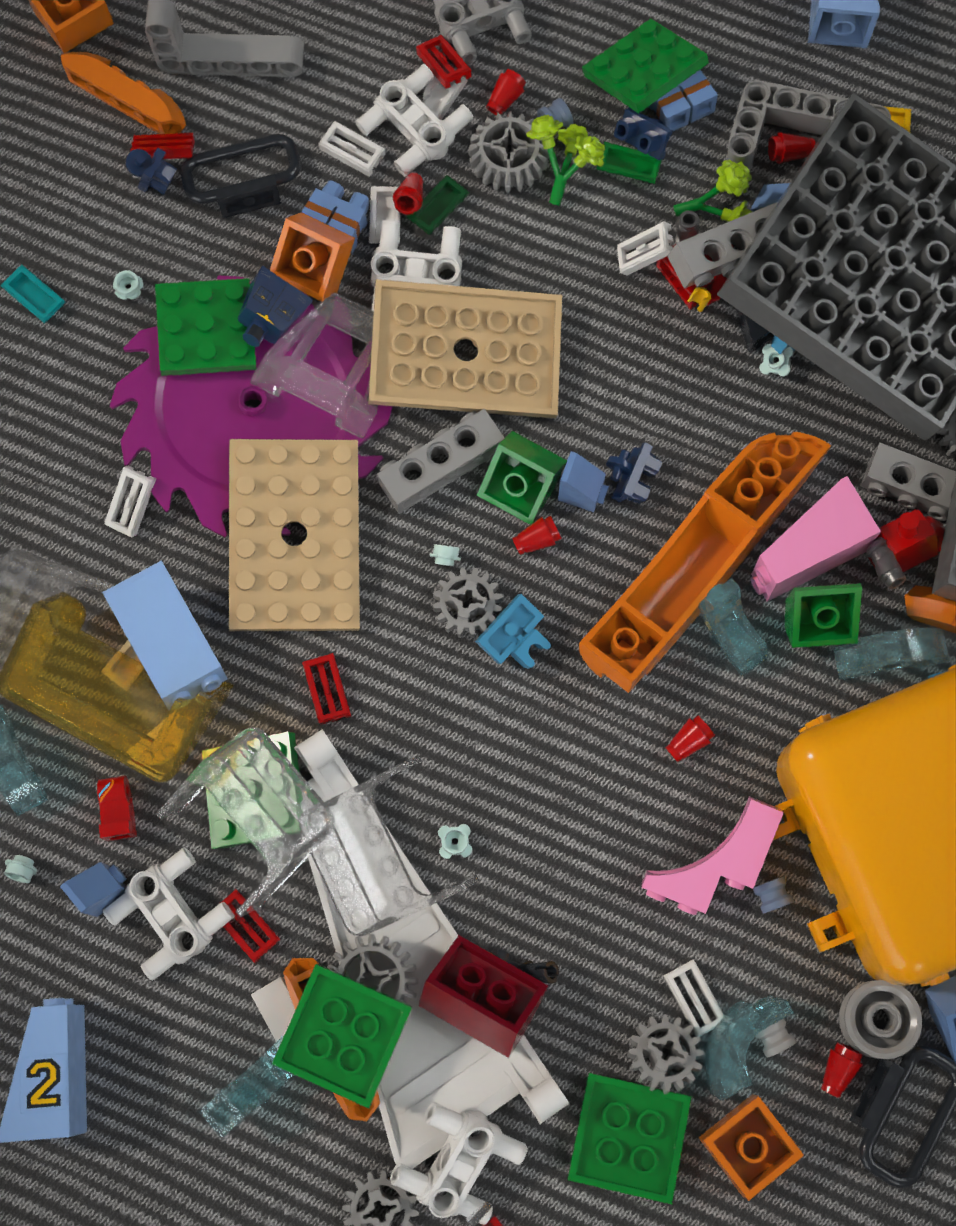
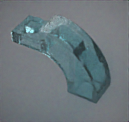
[698,578,768,677]
[833,628,950,680]
[0,704,48,816]
[705,995,793,1101]
[199,1034,295,1139]

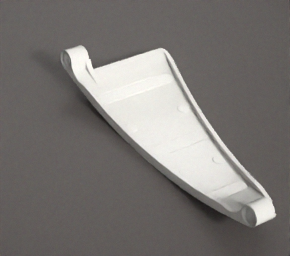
[294,729,569,1169]

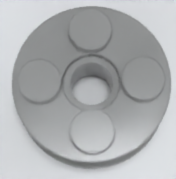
[839,980,922,1059]

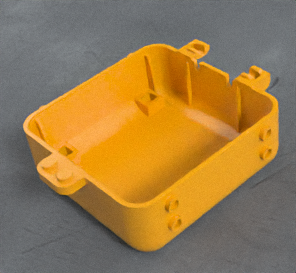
[773,664,956,987]

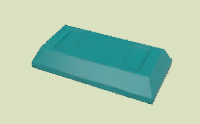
[0,264,66,324]

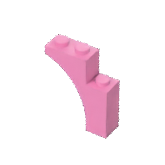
[642,796,784,915]

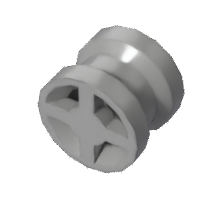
[753,1016,797,1058]

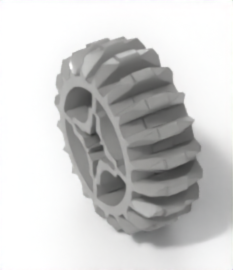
[468,111,549,193]
[327,934,419,1005]

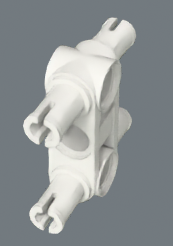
[355,64,474,177]
[370,220,462,314]
[103,847,235,981]
[390,1102,527,1225]

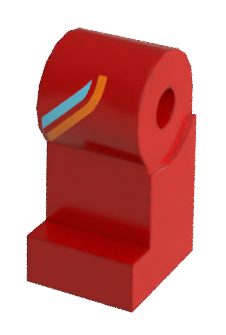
[97,775,137,842]

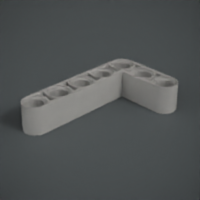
[145,0,304,77]
[727,80,891,169]

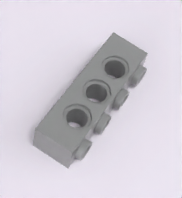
[667,202,778,289]
[377,408,505,514]
[860,443,956,521]

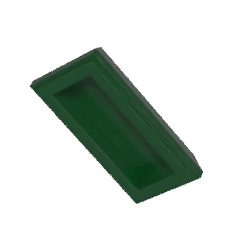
[407,175,470,236]

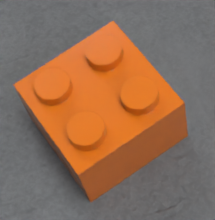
[28,0,114,53]
[270,212,355,302]
[699,1094,804,1201]

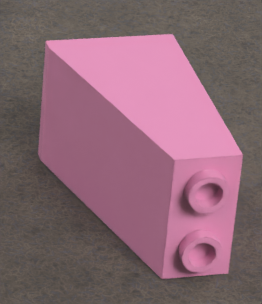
[751,476,881,602]

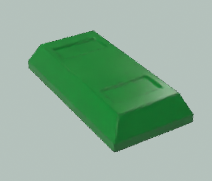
[597,142,662,184]

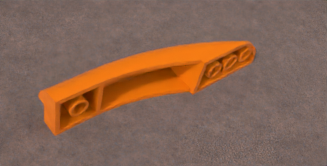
[579,432,832,693]

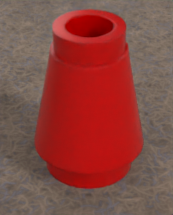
[486,69,526,116]
[768,133,816,164]
[393,173,423,215]
[512,516,562,555]
[665,715,715,762]
[821,1042,863,1098]

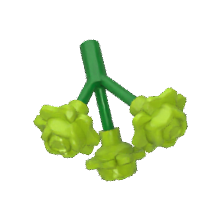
[526,115,605,205]
[674,160,753,222]

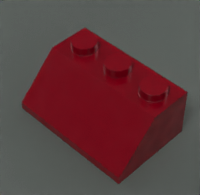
[418,935,548,1058]

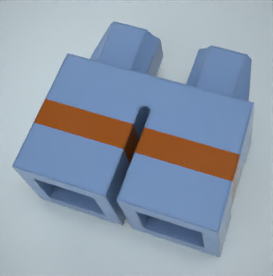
[649,70,718,131]
[302,180,369,255]

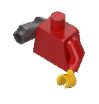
[656,210,734,312]
[866,510,945,589]

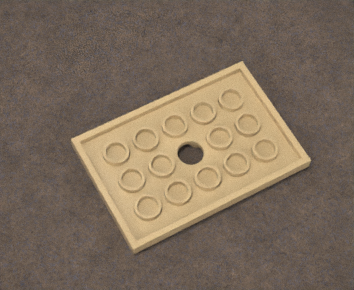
[368,279,562,419]
[229,439,360,631]

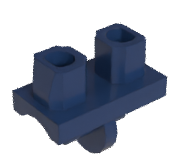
[614,108,673,160]
[125,147,177,195]
[606,442,662,504]

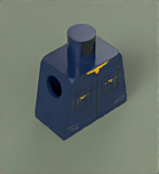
[237,265,313,347]

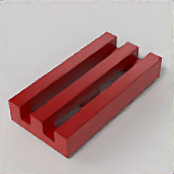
[416,35,472,89]
[130,133,195,159]
[302,653,351,725]
[222,889,281,963]

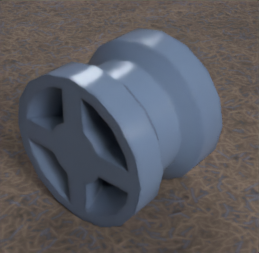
[537,98,573,134]
[753,877,794,914]

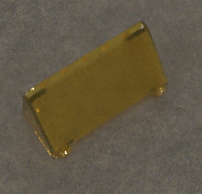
[0,592,234,783]

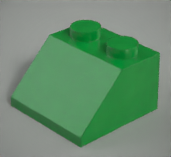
[476,431,567,525]
[784,583,862,648]

